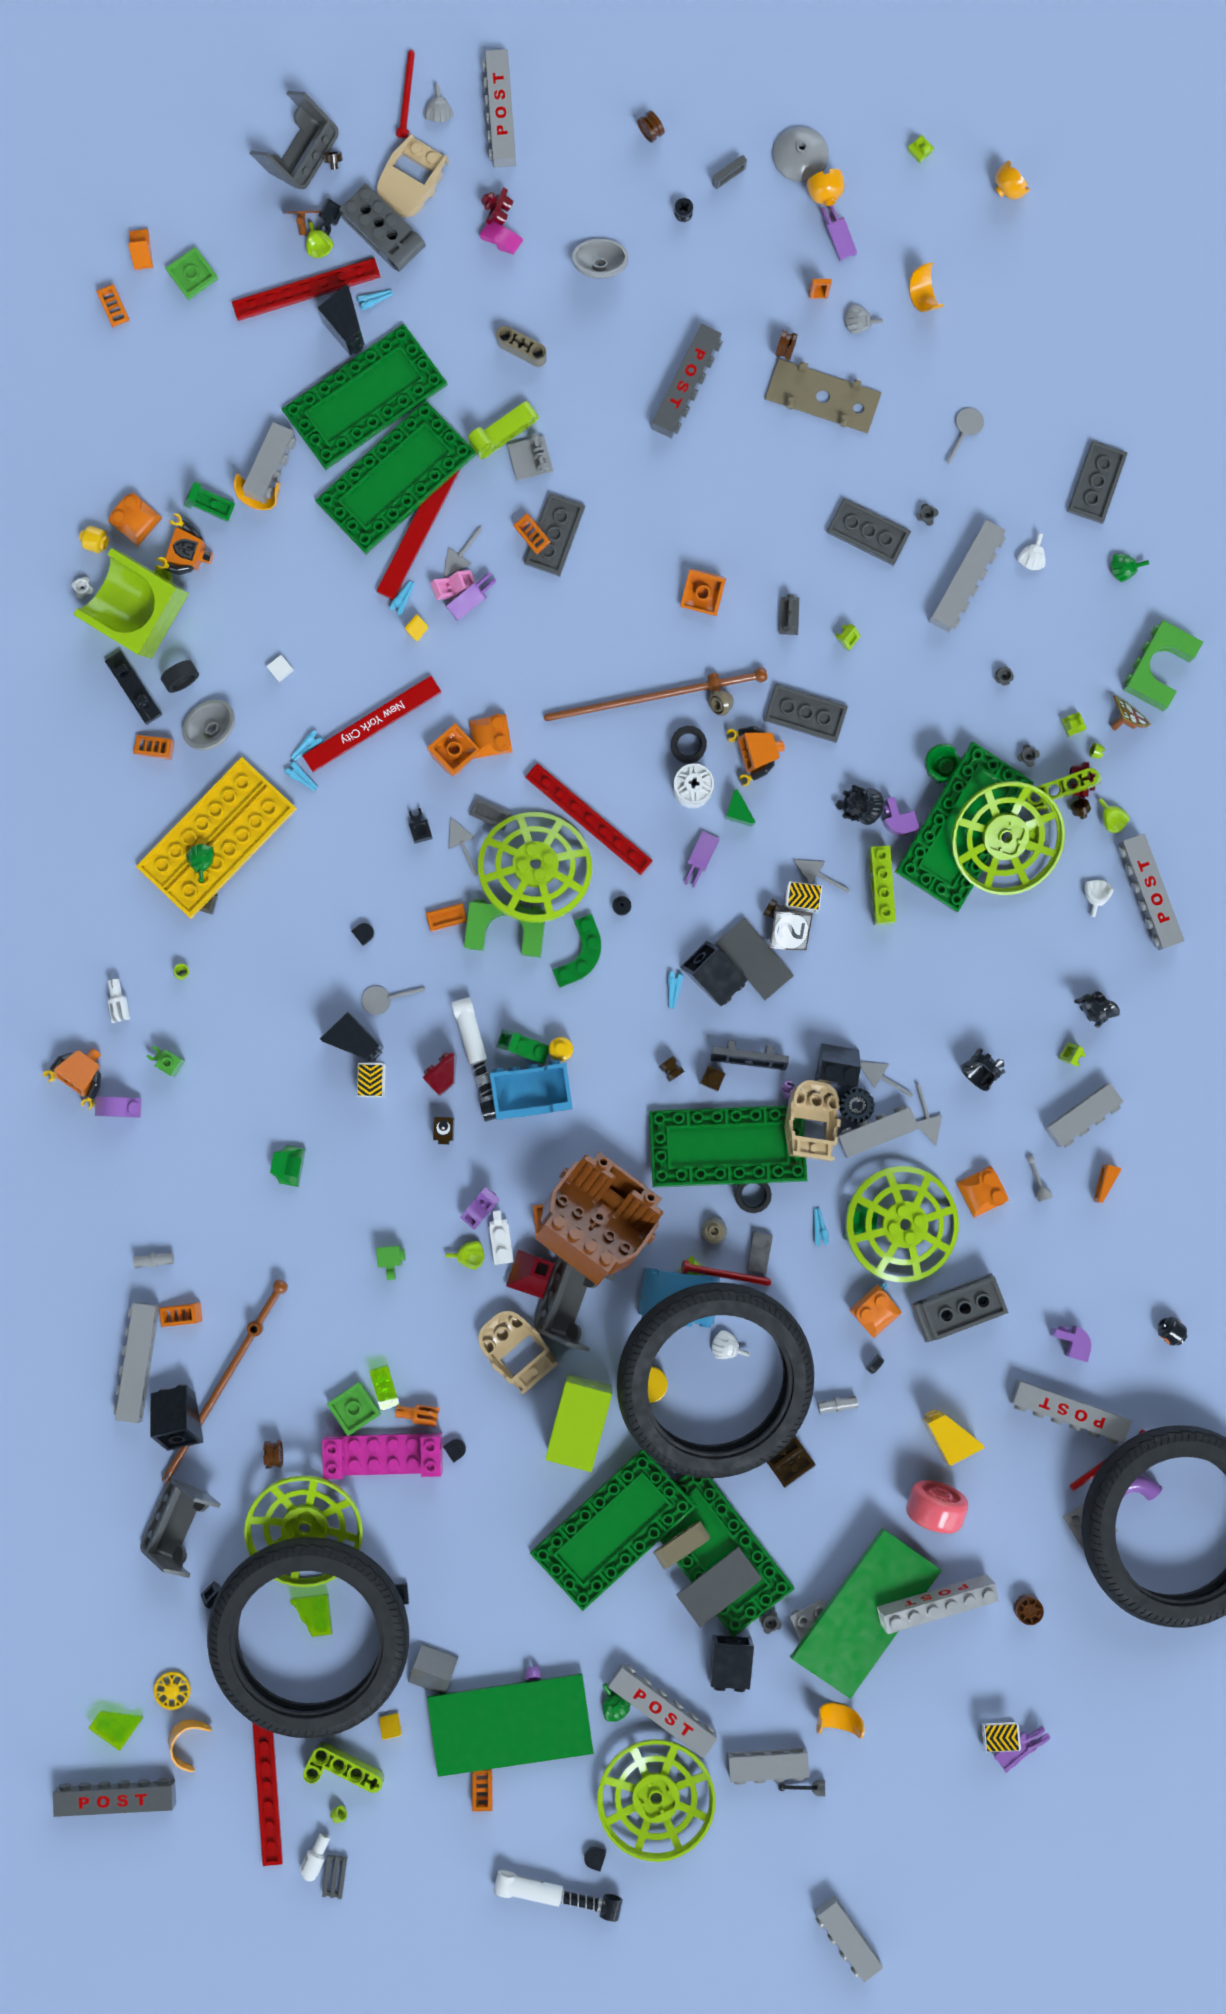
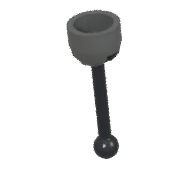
[778,1780,825,1797]

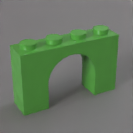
[1123,620,1203,711]
[464,899,546,958]

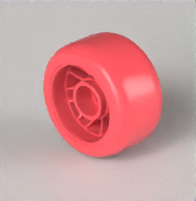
[906,1480,969,1534]

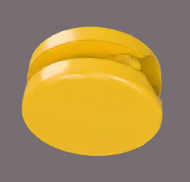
[648,1365,668,1403]

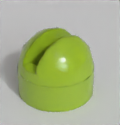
[1089,742,1105,759]
[173,964,189,980]
[330,1805,347,1823]

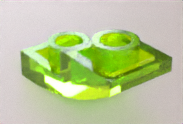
[369,1365,400,1411]

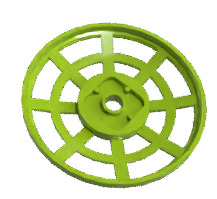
[951,781,1065,895]
[478,812,592,923]
[845,1166,959,1282]
[244,1475,363,1587]
[597,1739,716,1862]

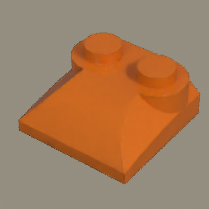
[108,493,162,546]
[680,569,726,616]
[469,714,513,759]
[427,723,481,777]
[956,1166,1009,1218]
[849,1284,902,1338]

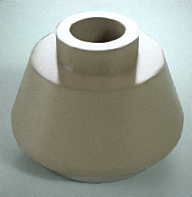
[709,691,734,716]
[701,1218,727,1244]

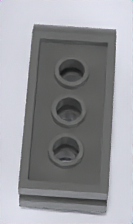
[339,183,426,272]
[911,1273,1009,1342]

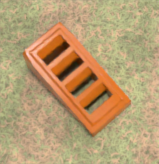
[809,279,832,299]
[96,284,130,328]
[513,513,551,554]
[133,735,175,760]
[1094,1164,1122,1203]
[159,1302,203,1327]
[472,1769,493,1811]

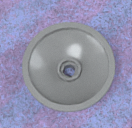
[773,126,829,182]
[572,239,628,279]
[182,700,235,750]

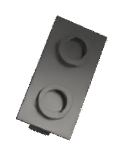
[779,594,800,635]

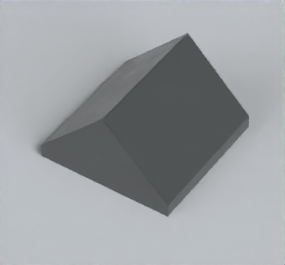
[408,1644,458,1694]

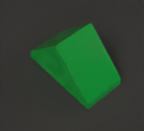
[726,789,756,826]

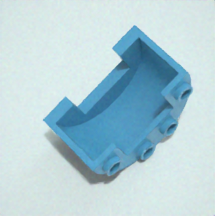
[489,1060,573,1120]
[638,1267,720,1328]

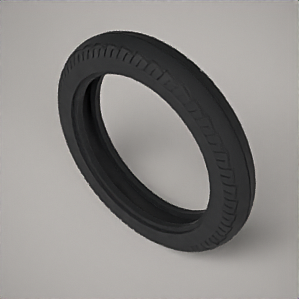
[617,1282,815,1478]
[1081,1425,1226,1628]
[207,1537,409,1738]

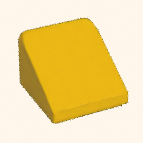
[405,615,428,641]
[379,1713,403,1740]

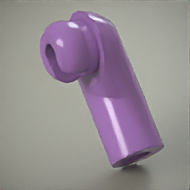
[781,1080,794,1101]

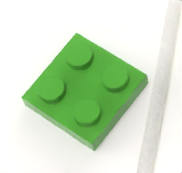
[165,247,218,301]
[327,1381,381,1436]

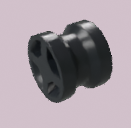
[674,198,693,222]

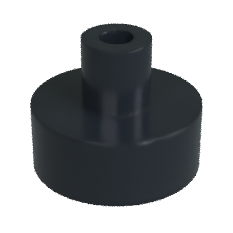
[612,896,631,916]

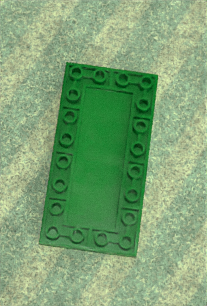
[282,324,448,471]
[315,400,477,555]
[894,742,1034,912]
[649,1106,808,1188]
[530,1449,697,1611]
[660,1475,795,1637]
[790,1528,942,1699]
[427,1673,594,1777]

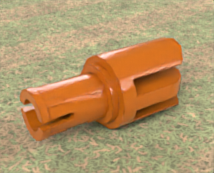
[395,1404,440,1427]

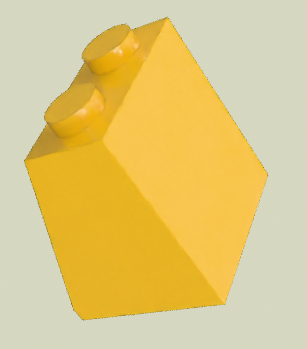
[922,1409,985,1466]

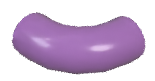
[1124,1474,1163,1501]

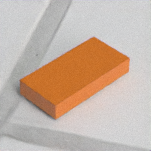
[426,903,467,932]

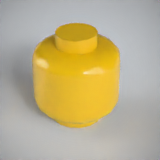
[79,526,109,553]
[549,1037,573,1062]

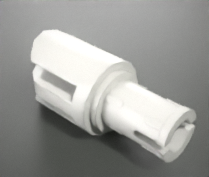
[107,979,130,1023]
[300,1833,330,1881]

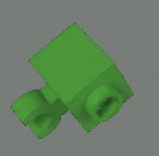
[146,1046,185,1077]
[376,1245,406,1280]

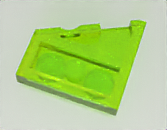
[290,1593,333,1637]
[88,1710,144,1751]

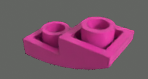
[479,222,523,255]

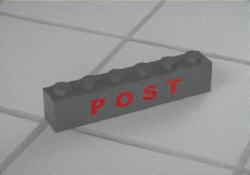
[652,323,723,439]
[53,1778,176,1817]

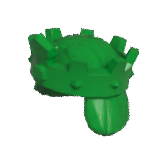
[925,743,960,784]

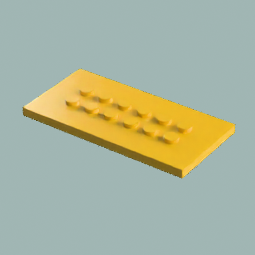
[136,757,297,919]

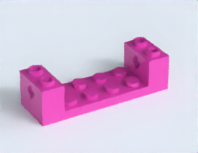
[322,1433,443,1480]

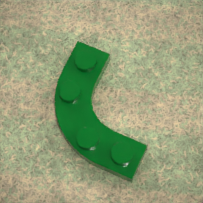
[552,914,601,988]

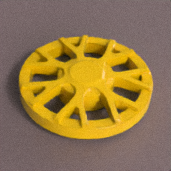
[154,1671,191,1710]

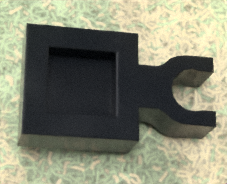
[316,198,342,236]
[409,808,433,844]

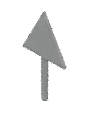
[443,527,482,578]
[449,818,477,876]
[793,860,850,893]
[860,1062,913,1097]
[916,1083,942,1146]

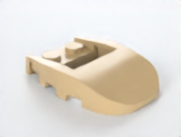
[377,134,449,217]
[784,1080,841,1162]
[478,1311,558,1395]

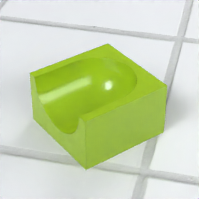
[73,548,190,659]
[545,1373,612,1473]

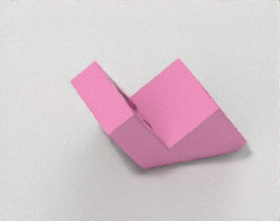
[430,570,476,600]

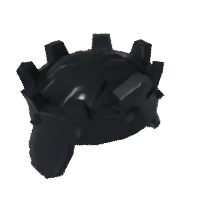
[835,785,884,825]
[1074,991,1120,1028]
[960,1048,1006,1091]

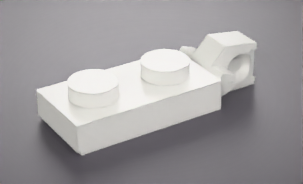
[489,1210,514,1265]

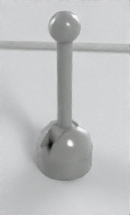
[1027,1156,1053,1202]

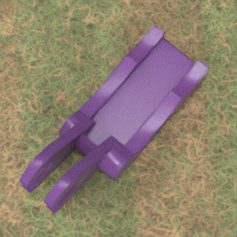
[820,205,857,261]
[445,572,496,621]
[684,831,720,888]
[994,1726,1051,1773]

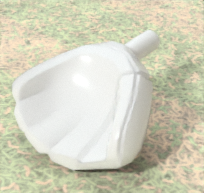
[1017,533,1046,570]
[1084,880,1114,917]
[712,1330,750,1359]

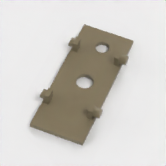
[765,359,881,434]

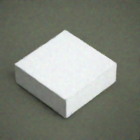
[266,655,294,682]

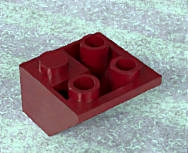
[422,1052,457,1096]
[506,1249,555,1299]

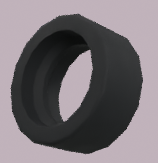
[160,660,199,693]
[671,726,707,763]
[734,1183,772,1213]

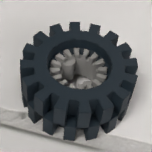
[839,1088,875,1123]

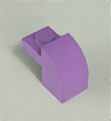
[883,797,920,836]
[95,1097,141,1118]
[460,1187,500,1230]
[1050,1326,1091,1362]

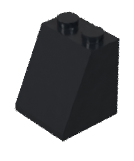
[317,284,365,356]
[680,941,748,1007]
[320,1012,384,1061]
[815,1043,861,1088]
[150,1385,203,1451]
[710,1635,754,1692]

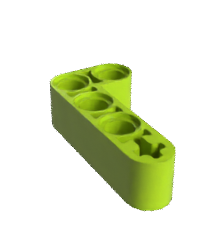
[468,401,539,459]
[1027,768,1102,824]
[303,1742,384,1793]

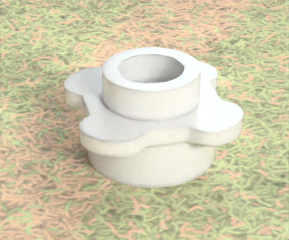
[72,577,94,599]

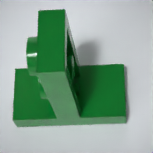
[184,482,235,522]
[496,1029,549,1064]

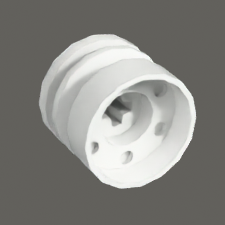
[673,764,714,808]

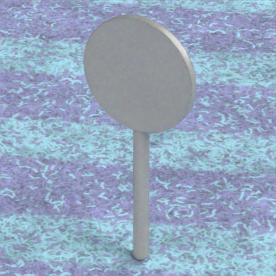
[947,408,984,464]
[362,986,425,1015]

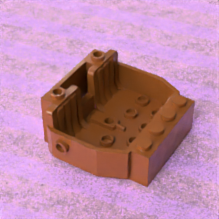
[535,1152,663,1286]

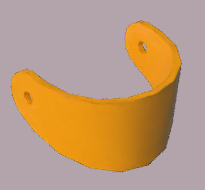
[909,262,944,312]
[234,474,281,510]
[816,1702,865,1739]
[168,1719,212,1772]

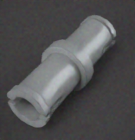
[133,1252,174,1268]
[817,1396,858,1414]

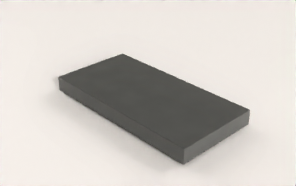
[1067,441,1127,524]
[524,493,585,577]
[826,498,911,566]
[764,684,848,743]
[715,918,794,1001]
[676,1546,762,1627]

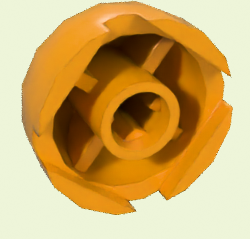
[995,160,1031,200]
[807,169,845,206]

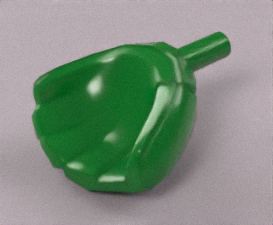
[1111,553,1149,582]
[186,844,214,882]
[602,1683,631,1722]

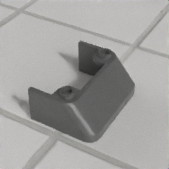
[249,91,339,189]
[534,1258,615,1352]
[140,1479,221,1578]

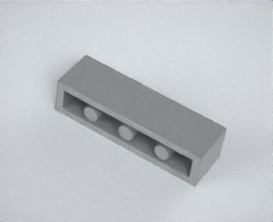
[242,422,297,504]
[1044,1083,1124,1148]
[837,1105,919,1158]
[728,1748,809,1785]
[815,1895,883,1982]

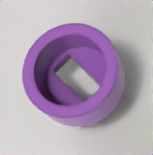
[525,1665,541,1681]

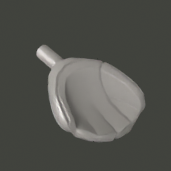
[425,85,453,122]
[845,305,883,334]

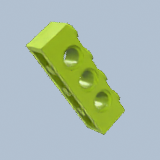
[868,845,896,925]

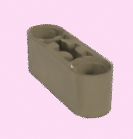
[496,326,547,367]
[653,1521,711,1570]

